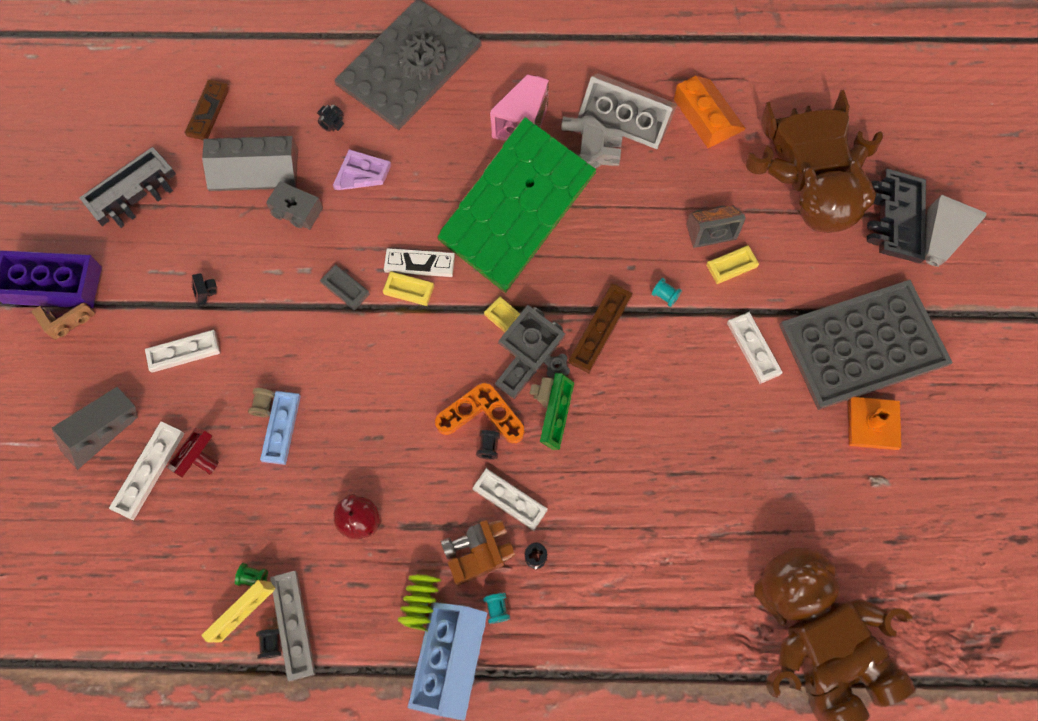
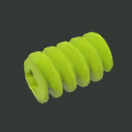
[398,574,441,632]

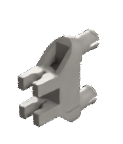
[561,115,623,169]

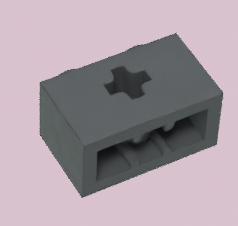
[266,181,323,230]

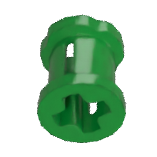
[234,563,268,587]

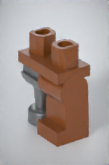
[441,520,516,586]

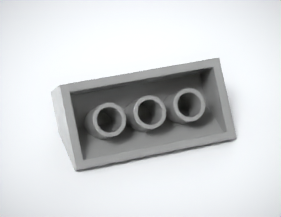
[578,73,677,149]

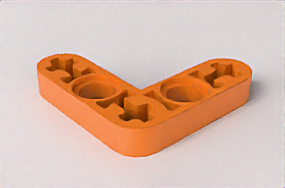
[435,383,524,444]

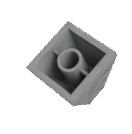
[925,195,987,267]

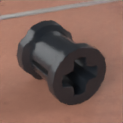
[476,430,500,460]
[524,543,547,569]
[256,629,282,659]

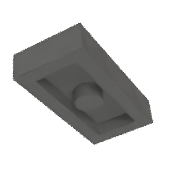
[495,357,537,399]

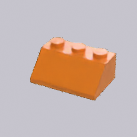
[674,76,745,148]

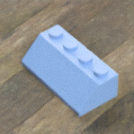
[408,602,487,721]

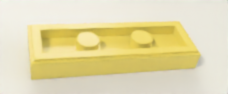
[202,580,275,642]

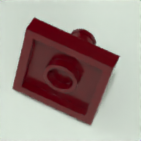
[166,428,219,478]

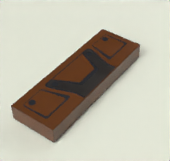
[184,79,230,141]

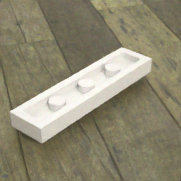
[109,422,185,521]

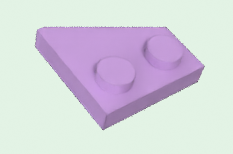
[333,150,391,190]

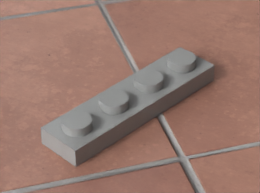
[270,571,316,681]

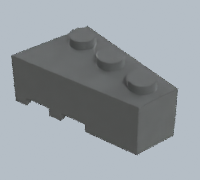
[52,387,138,470]

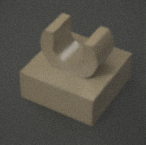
[529,377,554,408]

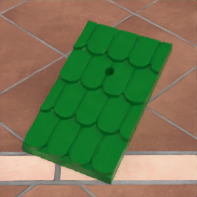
[437,117,596,293]

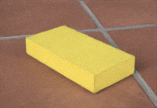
[706,245,759,284]
[383,271,434,306]
[484,297,520,333]

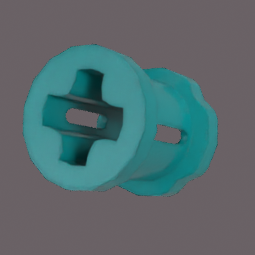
[651,278,682,307]
[483,593,511,624]

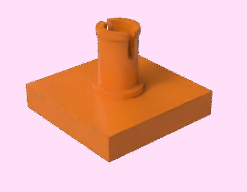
[848,397,901,450]

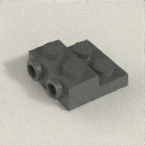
[498,305,566,372]

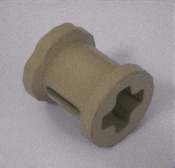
[248,388,275,418]

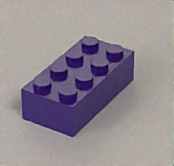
[0,250,102,309]

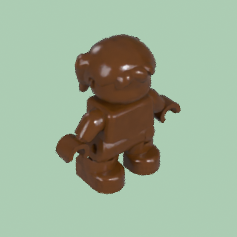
[746,90,883,233]
[754,548,916,721]

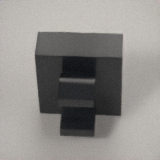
[191,273,217,306]

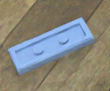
[260,391,301,465]

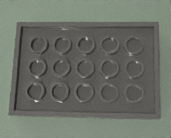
[334,0,481,130]
[779,280,953,410]

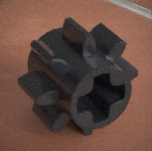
[317,105,345,132]

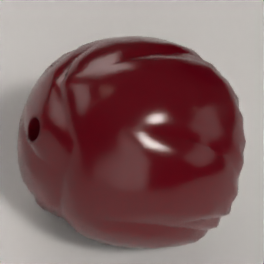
[333,494,381,540]

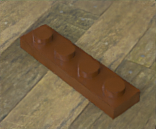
[568,283,633,374]

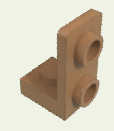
[32,303,95,340]

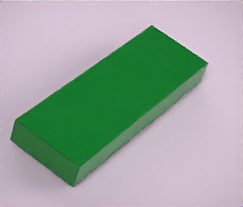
[540,373,574,450]

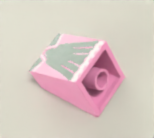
[490,75,549,141]

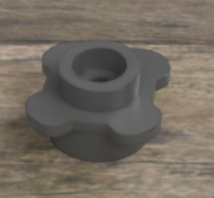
[544,354,570,378]

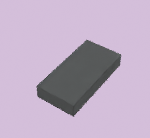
[320,264,370,311]

